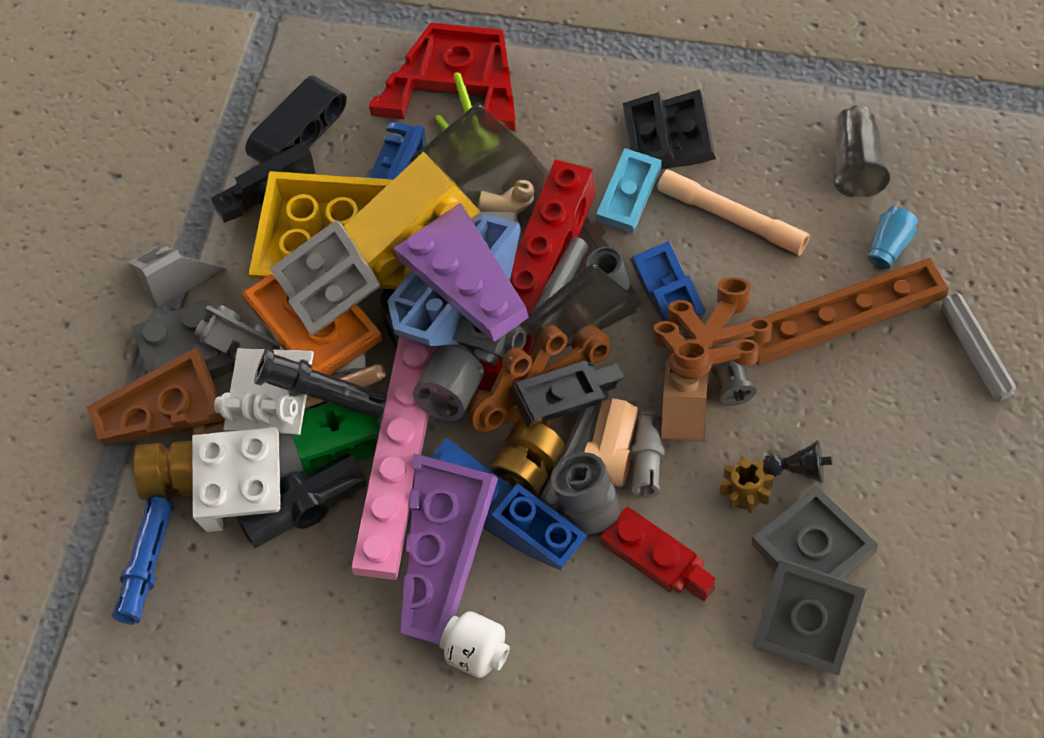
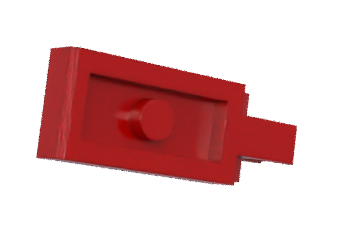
[600,506,716,602]

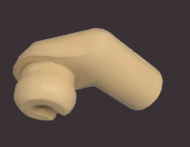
[476,180,535,215]

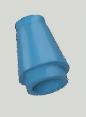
[868,206,918,269]

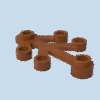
[653,277,772,379]
[467,325,610,432]

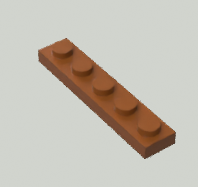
[744,257,949,366]

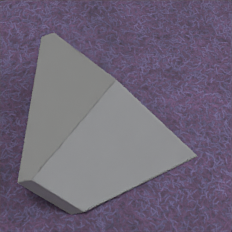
[127,244,226,308]

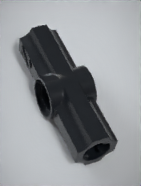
[236,452,367,548]

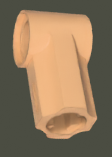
[584,398,638,488]

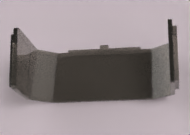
[410,104,641,350]

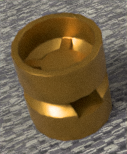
[488,419,564,497]
[134,440,193,500]

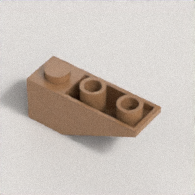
[661,328,708,441]

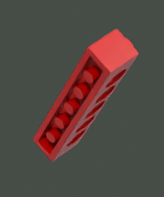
[478,159,596,391]

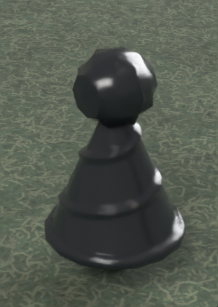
[763,440,833,483]

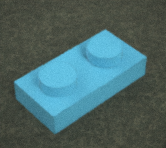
[596,148,662,234]

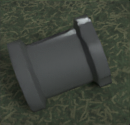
[710,360,757,406]

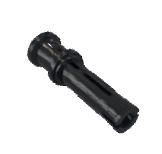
[254,347,387,420]

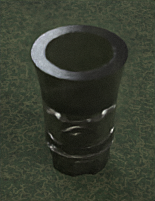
[834,106,890,197]

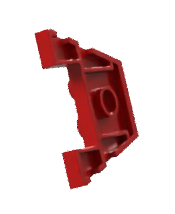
[369,23,517,132]

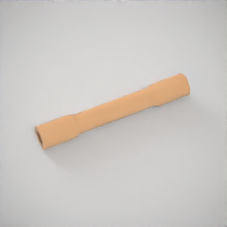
[658,169,810,256]

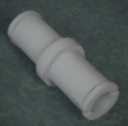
[630,411,665,498]

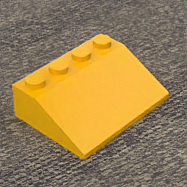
[248,171,411,289]

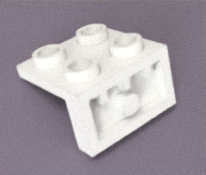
[192,427,280,532]

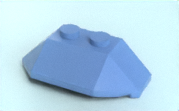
[387,214,521,346]

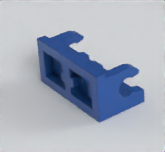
[364,122,427,180]

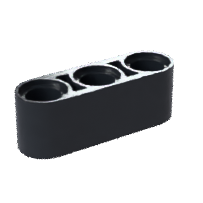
[245,75,347,164]

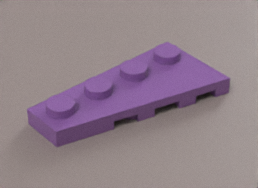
[394,203,529,342]
[400,453,498,645]

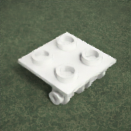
[214,348,314,435]

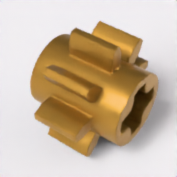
[719,456,774,514]

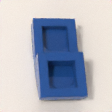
[630,241,706,321]

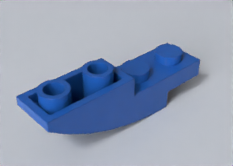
[430,438,587,570]

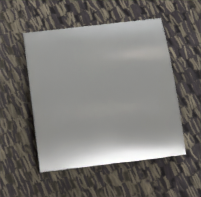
[270,220,381,336]

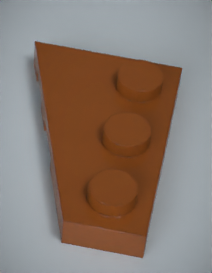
[87,348,225,446]

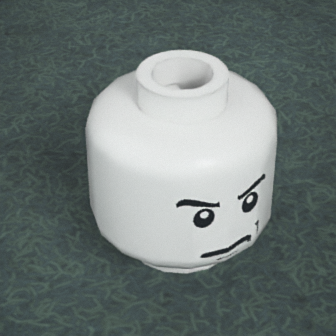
[439,611,510,678]

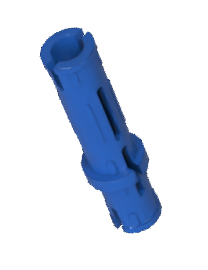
[112,497,174,625]

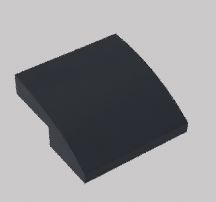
[623,89,716,169]

